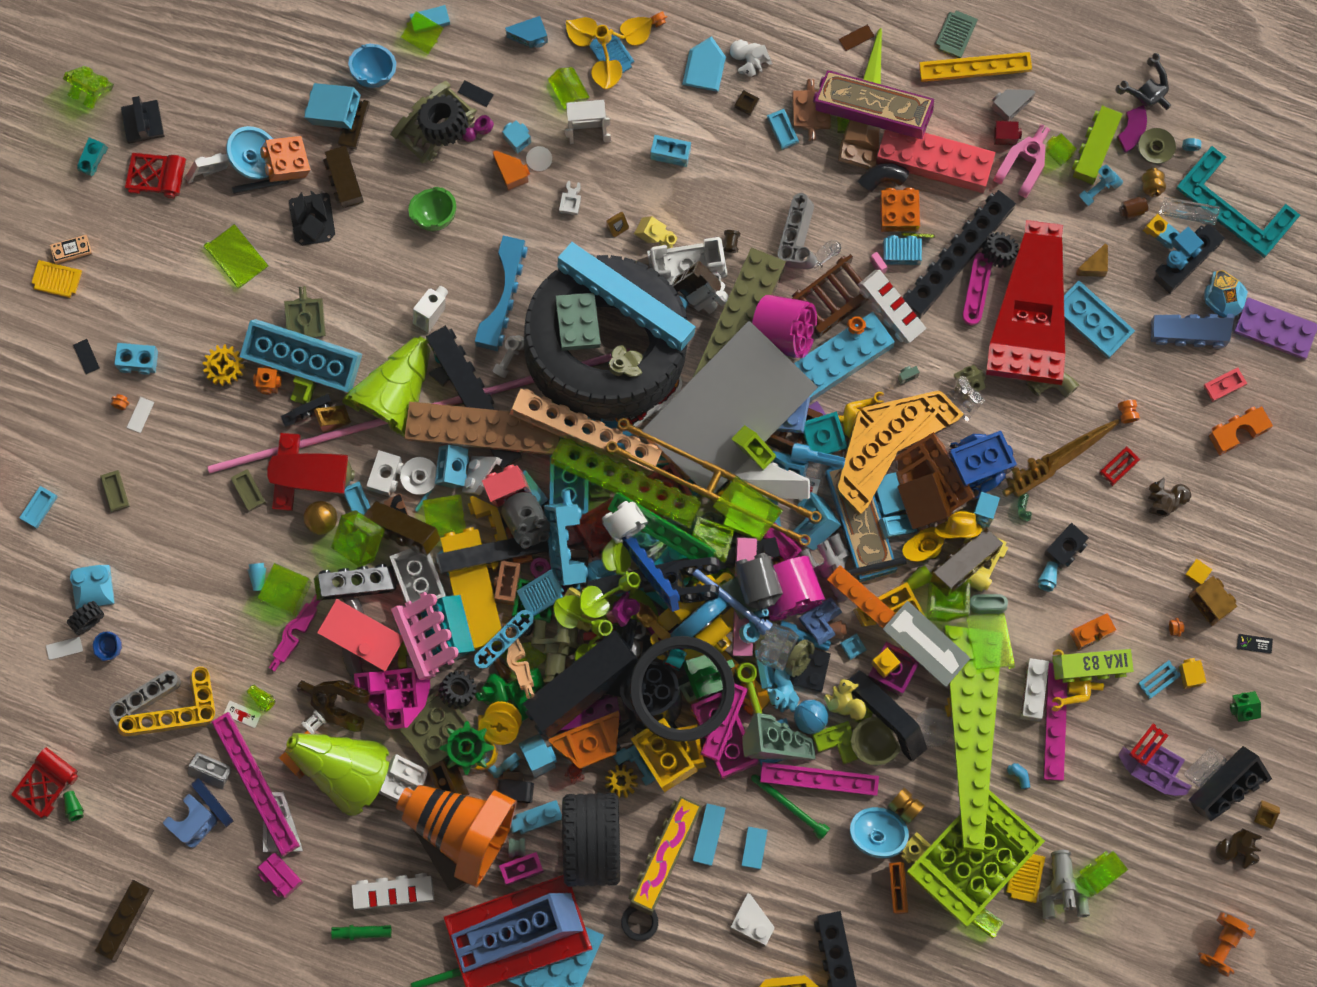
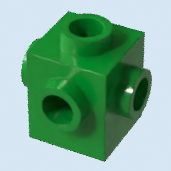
[1230,691,1261,722]

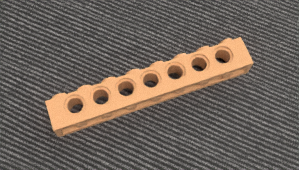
[509,389,662,476]

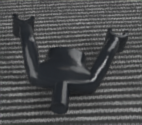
[1115,53,1171,110]

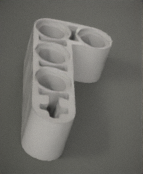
[778,193,817,270]
[109,671,181,738]

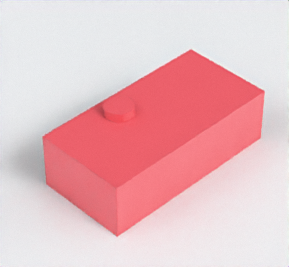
[317,599,403,671]

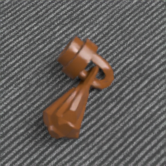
[478,647,512,680]

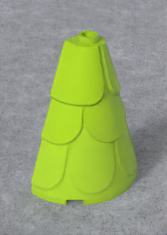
[342,336,431,437]
[285,733,389,816]

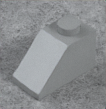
[991,89,1036,121]

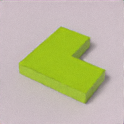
[811,721,858,765]

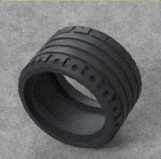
[562,793,620,887]

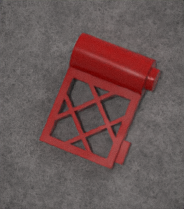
[125,153,186,199]
[11,747,78,818]

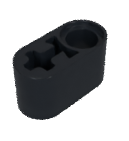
[496,779,534,803]

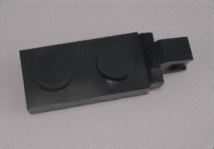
[281,394,332,427]

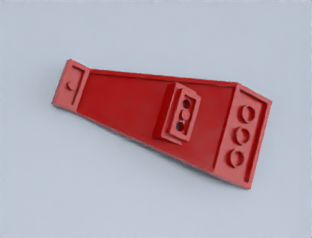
[986,220,1066,385]

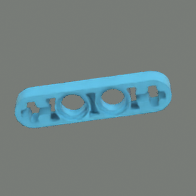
[474,610,534,669]

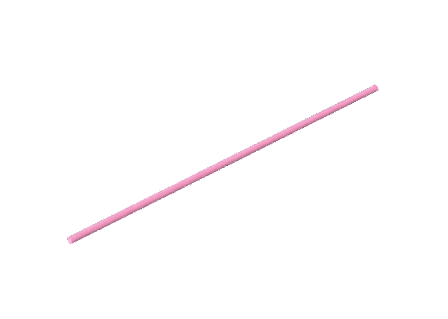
[207,348,631,474]

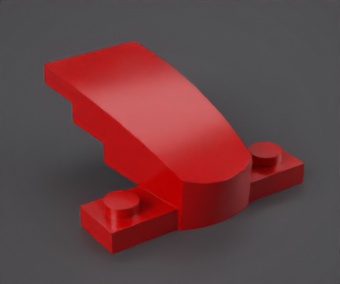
[267,433,348,511]

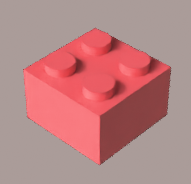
[482,465,531,507]

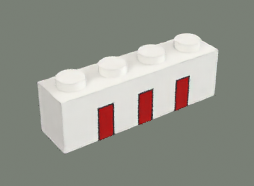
[858,270,926,343]
[352,873,434,910]

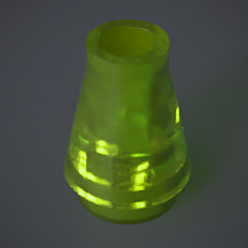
[247,684,276,712]

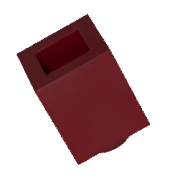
[994,121,1022,146]

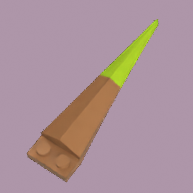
[838,28,882,169]

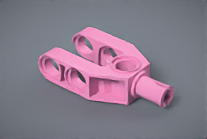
[993,124,1050,198]

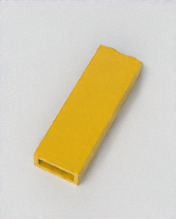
[440,527,502,650]

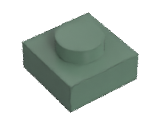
[898,366,920,385]

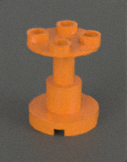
[1198,912,1256,977]

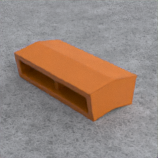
[889,862,908,914]

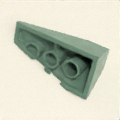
[742,713,816,760]

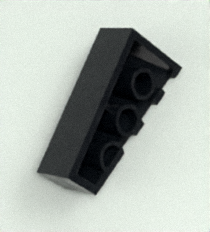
[1188,746,1272,821]

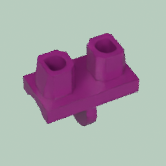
[606,592,640,627]

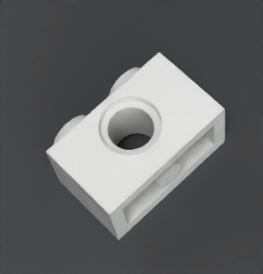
[366,450,404,497]

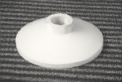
[400,457,437,495]

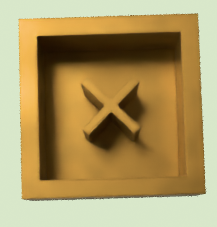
[1188,576,1238,626]

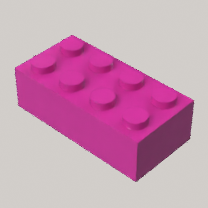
[691,692,758,780]

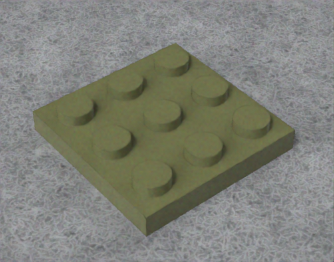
[399,690,473,767]

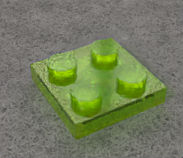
[423,494,466,537]

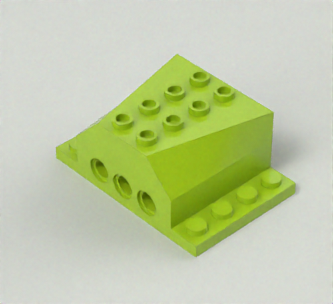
[906,790,1045,928]

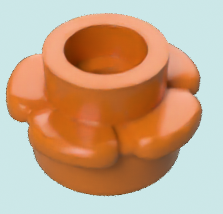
[650,11,667,27]
[847,316,866,335]
[111,394,129,410]
[1169,618,1184,637]

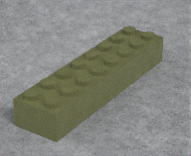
[693,247,786,377]

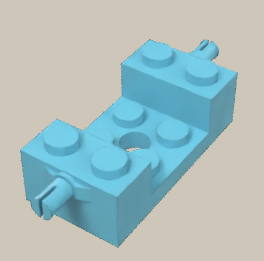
[544,490,588,592]

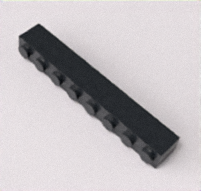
[426,325,523,470]

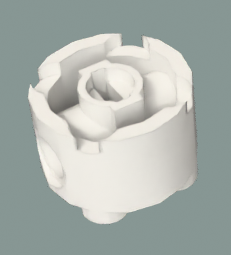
[602,501,648,544]

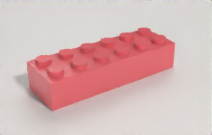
[876,130,996,194]

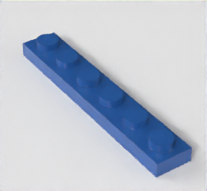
[622,536,680,612]

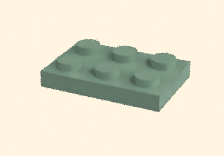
[556,293,601,351]

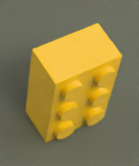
[631,718,698,793]

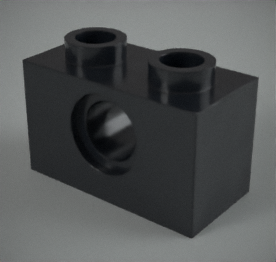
[1044,522,1089,569]

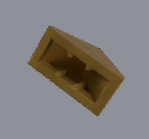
[1076,243,1108,277]
[314,405,351,433]

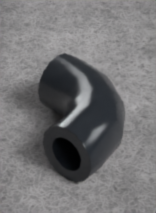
[857,163,909,192]

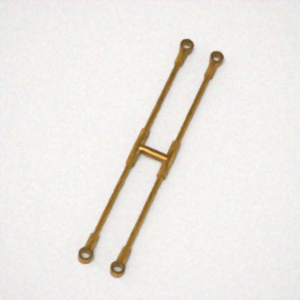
[606,418,822,547]

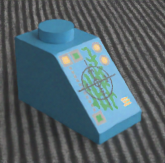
[505,16,548,48]

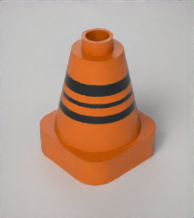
[396,785,517,888]

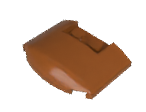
[895,432,975,512]

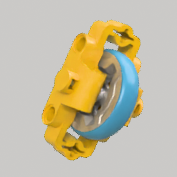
[650,573,734,661]

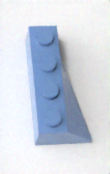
[1151,314,1234,348]

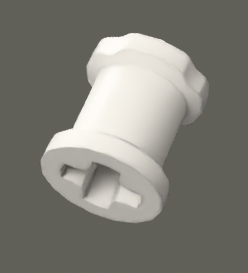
[301,710,327,734]

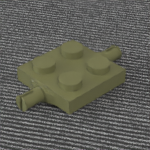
[284,286,326,338]

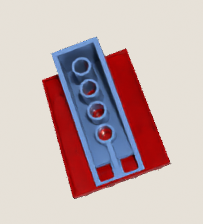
[444,875,593,987]

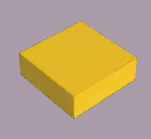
[1185,559,1213,585]

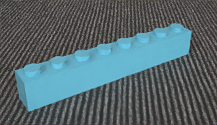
[557,242,696,352]

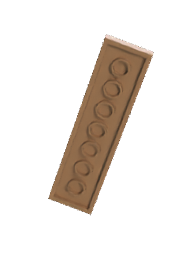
[404,401,560,456]

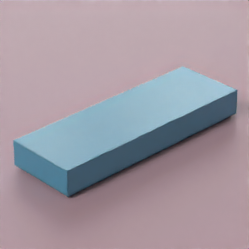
[693,803,726,866]

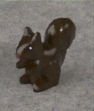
[1148,477,1192,517]
[1216,828,1262,869]

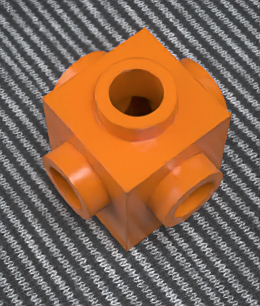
[253,366,282,395]

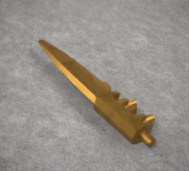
[1002,419,1120,497]

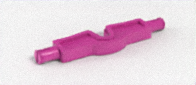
[268,594,320,672]

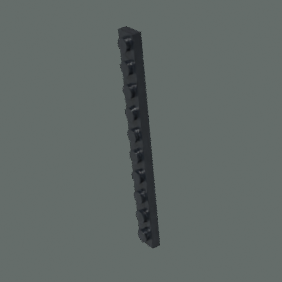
[587,537,780,596]

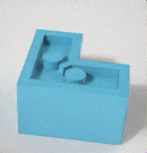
[793,492,841,550]

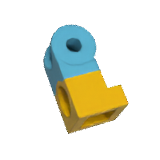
[1142,214,1180,249]

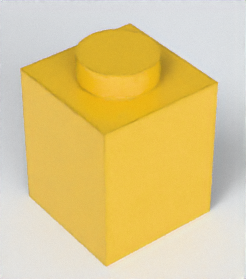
[871,647,900,678]
[1179,658,1206,689]

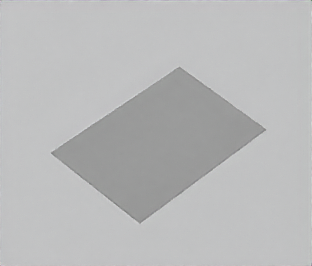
[642,321,818,493]

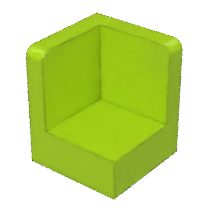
[291,375,316,404]

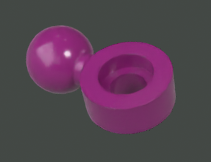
[462,115,494,142]

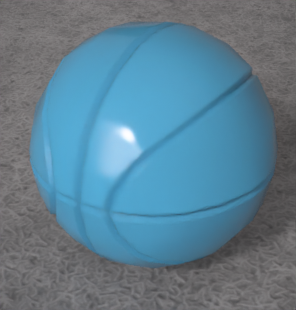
[794,700,828,734]

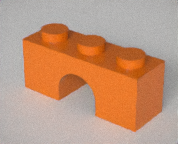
[1209,406,1273,456]

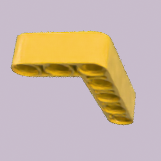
[117,667,215,737]

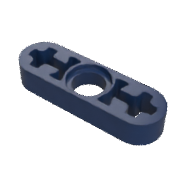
[191,778,234,828]

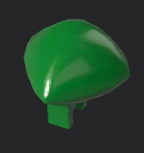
[475,674,509,706]

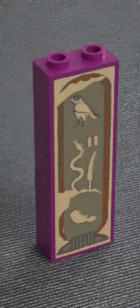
[813,70,934,139]

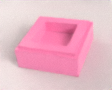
[870,252,887,274]

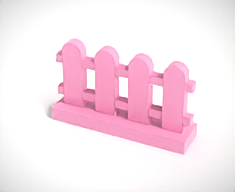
[391,592,459,680]

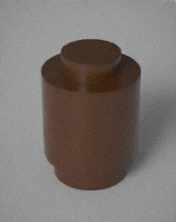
[1119,197,1149,220]

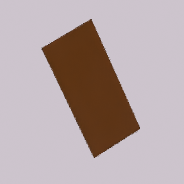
[839,24,875,51]

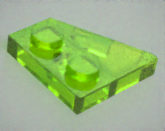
[692,517,734,563]

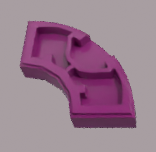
[1117,105,1147,153]

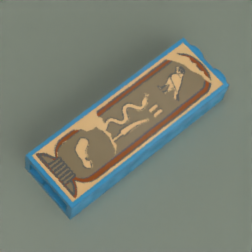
[825,466,897,582]

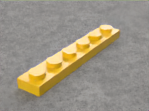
[919,52,1032,82]

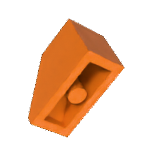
[493,151,530,190]

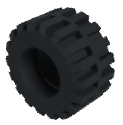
[417,94,468,146]

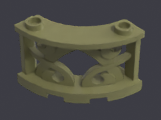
[390,81,477,164]

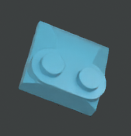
[70,565,115,610]

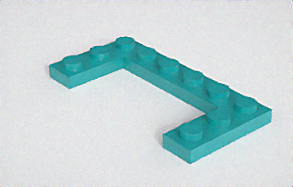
[1176,146,1300,258]

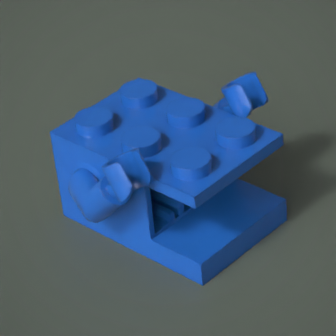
[948,430,1017,499]

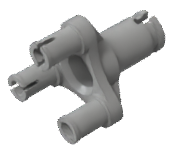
[798,533,850,603]
[1039,850,1090,920]

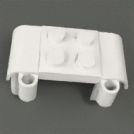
[647,237,728,285]

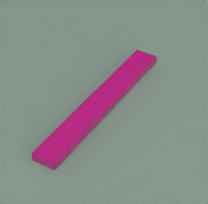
[212,712,300,856]

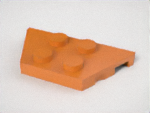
[548,711,620,769]

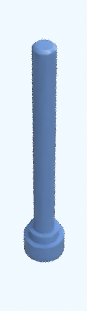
[693,569,773,636]

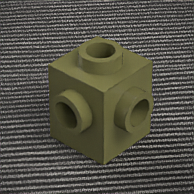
[953,365,986,398]

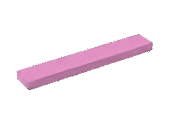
[732,538,757,656]

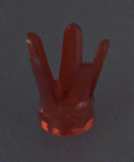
[565,764,585,784]

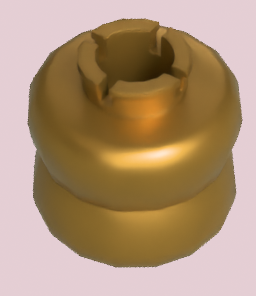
[1142,168,1166,197]

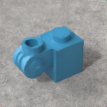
[1166,227,1204,270]

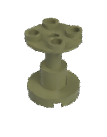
[753,620,814,677]

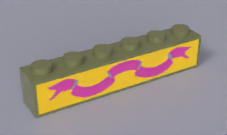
[628,796,702,915]

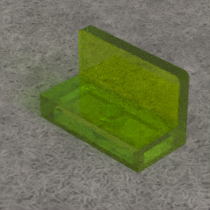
[548,67,590,110]

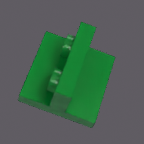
[682,655,735,699]

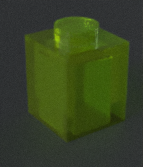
[1045,133,1077,166]

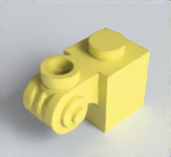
[634,216,677,249]

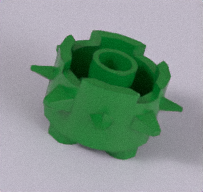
[440,721,494,775]

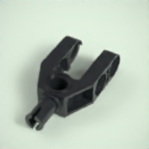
[643,557,720,603]

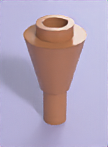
[829,620,847,639]

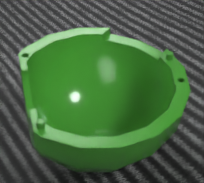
[408,187,457,232]

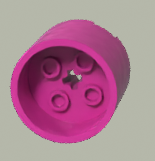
[752,295,817,358]
[766,556,825,621]

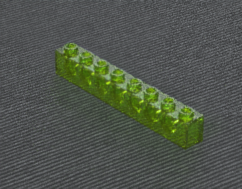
[551,438,701,528]

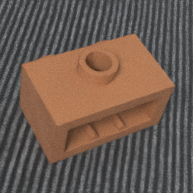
[494,561,522,605]

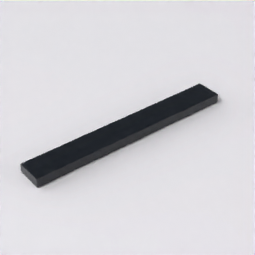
[436,523,589,574]

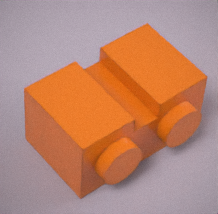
[1070,613,1116,650]

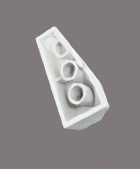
[730,458,810,499]

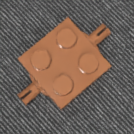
[792,79,831,141]

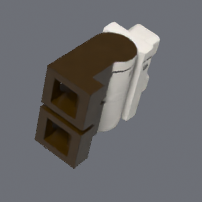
[672,261,729,314]

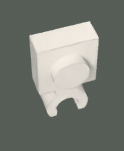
[559,181,581,216]

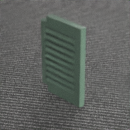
[935,10,978,58]

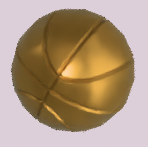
[304,501,337,535]

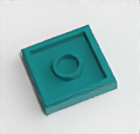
[803,411,848,454]

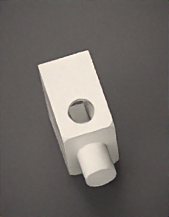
[413,286,448,333]

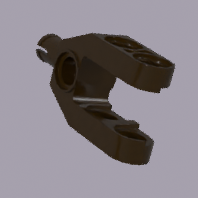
[297,680,370,732]

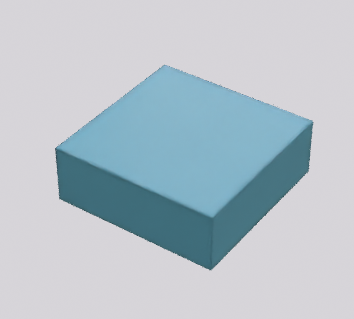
[840,633,867,660]

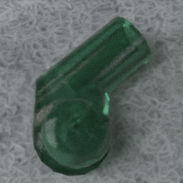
[1017,493,1032,521]

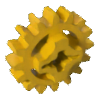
[203,344,245,386]

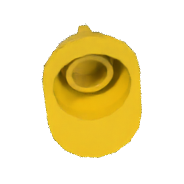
[935,511,982,539]
[902,527,945,562]

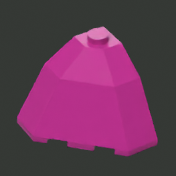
[354,668,431,729]

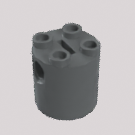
[502,492,550,548]
[734,553,783,610]

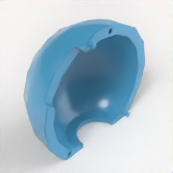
[348,43,397,88]

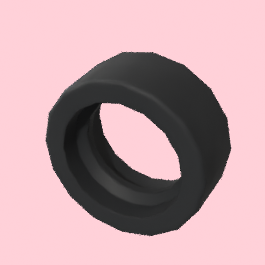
[621,906,659,941]

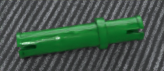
[331,925,392,941]

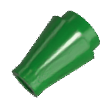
[63,791,84,822]

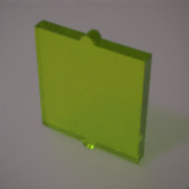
[400,11,444,54]

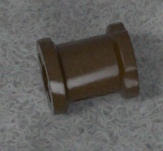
[723,230,741,253]

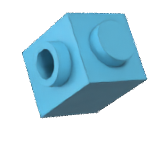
[502,120,532,154]

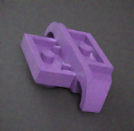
[1118,742,1192,796]

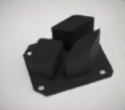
[289,191,335,246]

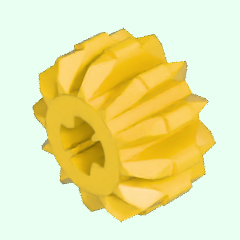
[605,765,638,798]

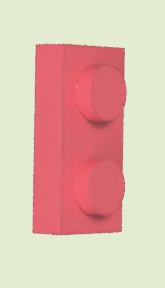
[1204,367,1247,402]

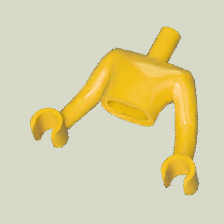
[838,392,884,438]
[1052,649,1104,711]

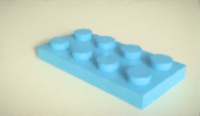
[1064,281,1135,359]

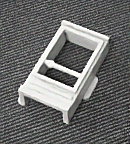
[565,100,611,144]

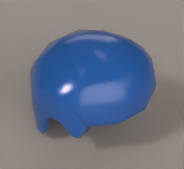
[92,631,122,661]

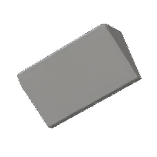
[188,752,233,789]

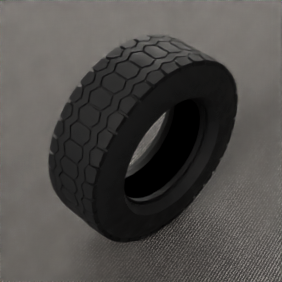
[524,255,688,421]

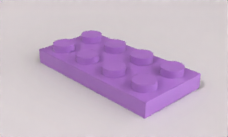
[1234,297,1317,360]

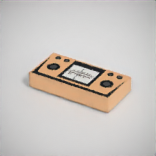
[50,235,92,264]

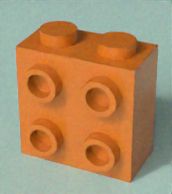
[260,136,310,182]
[880,188,920,232]

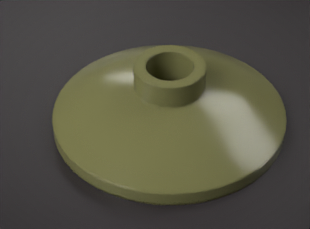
[1138,128,1176,164]

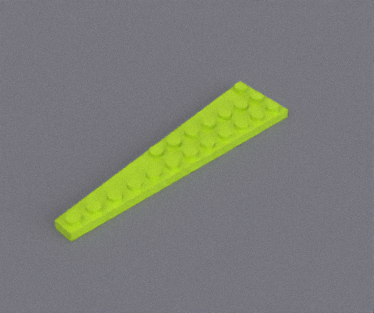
[944,625,1003,853]

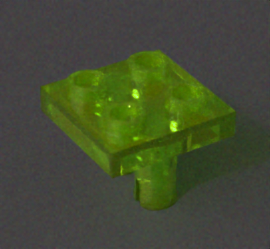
[63,66,114,109]

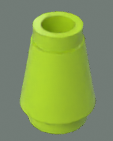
[904,565,932,590]

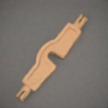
[506,627,534,699]

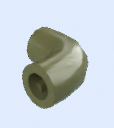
[1026,372,1080,398]

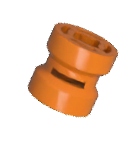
[1117,400,1140,423]

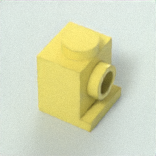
[900,832,931,864]

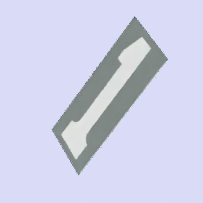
[883,600,971,687]

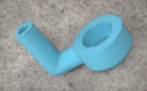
[739,608,769,643]
[484,753,521,778]

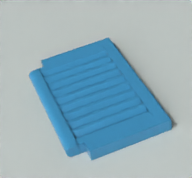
[589,35,635,73]

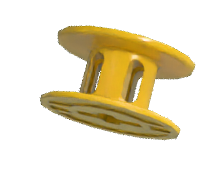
[480,702,522,745]

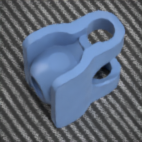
[163,794,217,848]

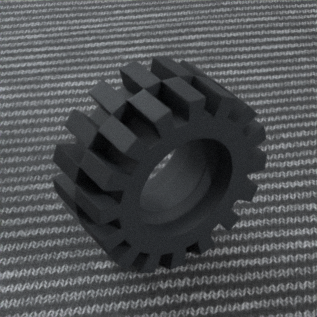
[982,232,1019,268]
[66,601,104,635]
[438,671,477,709]

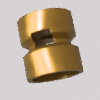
[888,787,925,825]

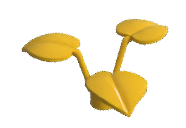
[566,17,652,89]

